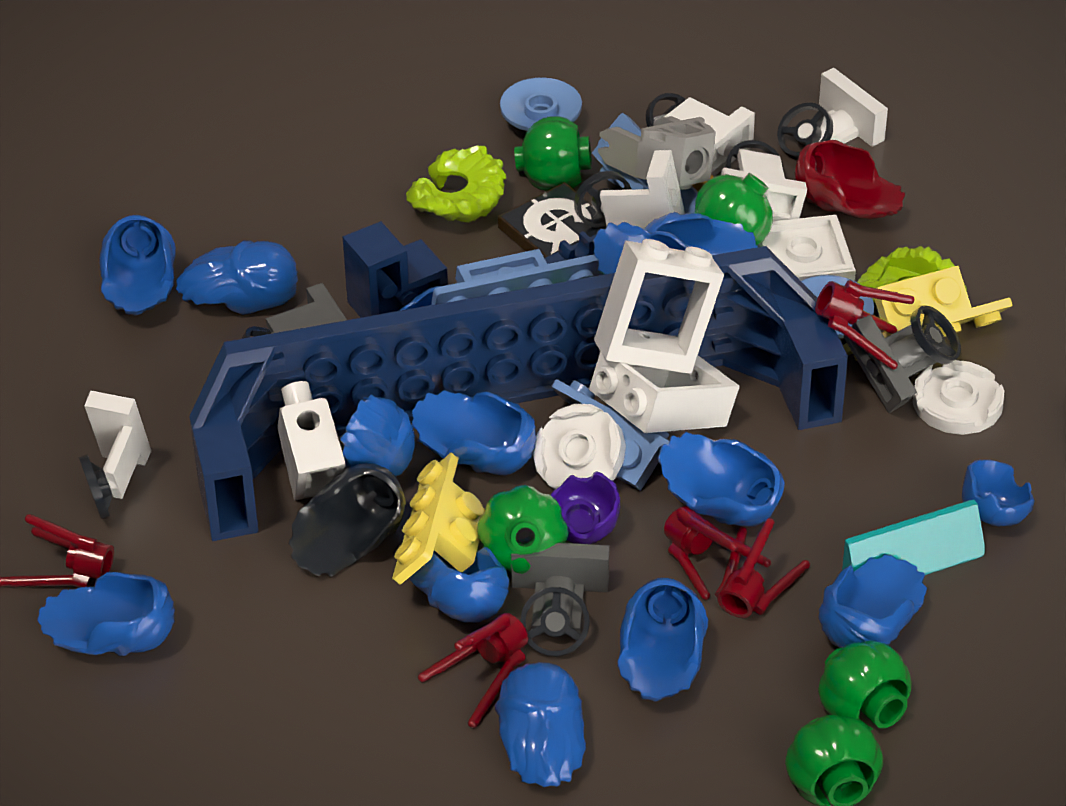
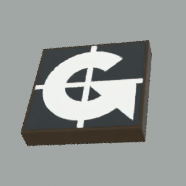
[498,182,607,258]

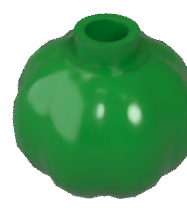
[514,116,592,191]
[695,173,773,245]
[477,485,568,574]
[818,641,912,730]
[785,715,883,806]

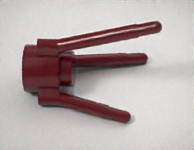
[815,280,915,370]
[664,506,771,600]
[0,514,114,587]
[715,518,810,618]
[418,613,528,728]

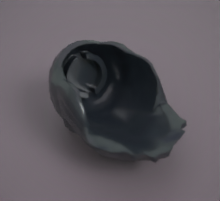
[288,463,406,577]

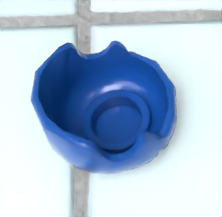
[962,460,1034,526]

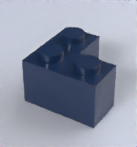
[342,221,448,318]

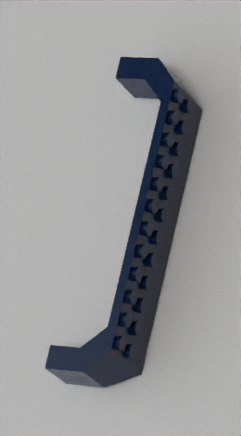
[189,246,848,541]

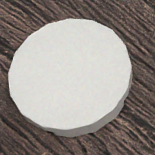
[913,360,1005,435]
[533,404,626,489]

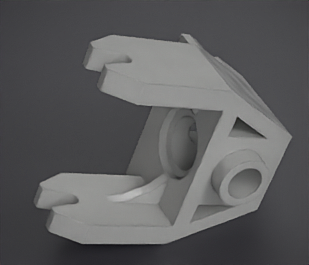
[598,116,716,190]

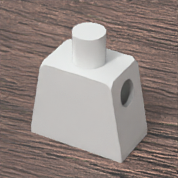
[278,381,345,501]

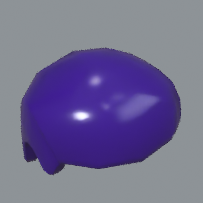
[551,471,620,544]

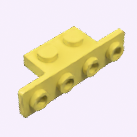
[843,266,1013,361]
[392,452,485,585]

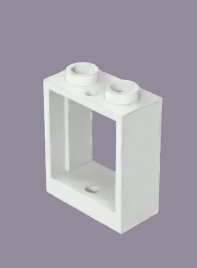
[594,239,724,374]
[589,351,740,433]

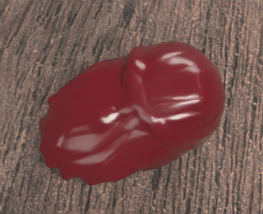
[794,140,905,219]

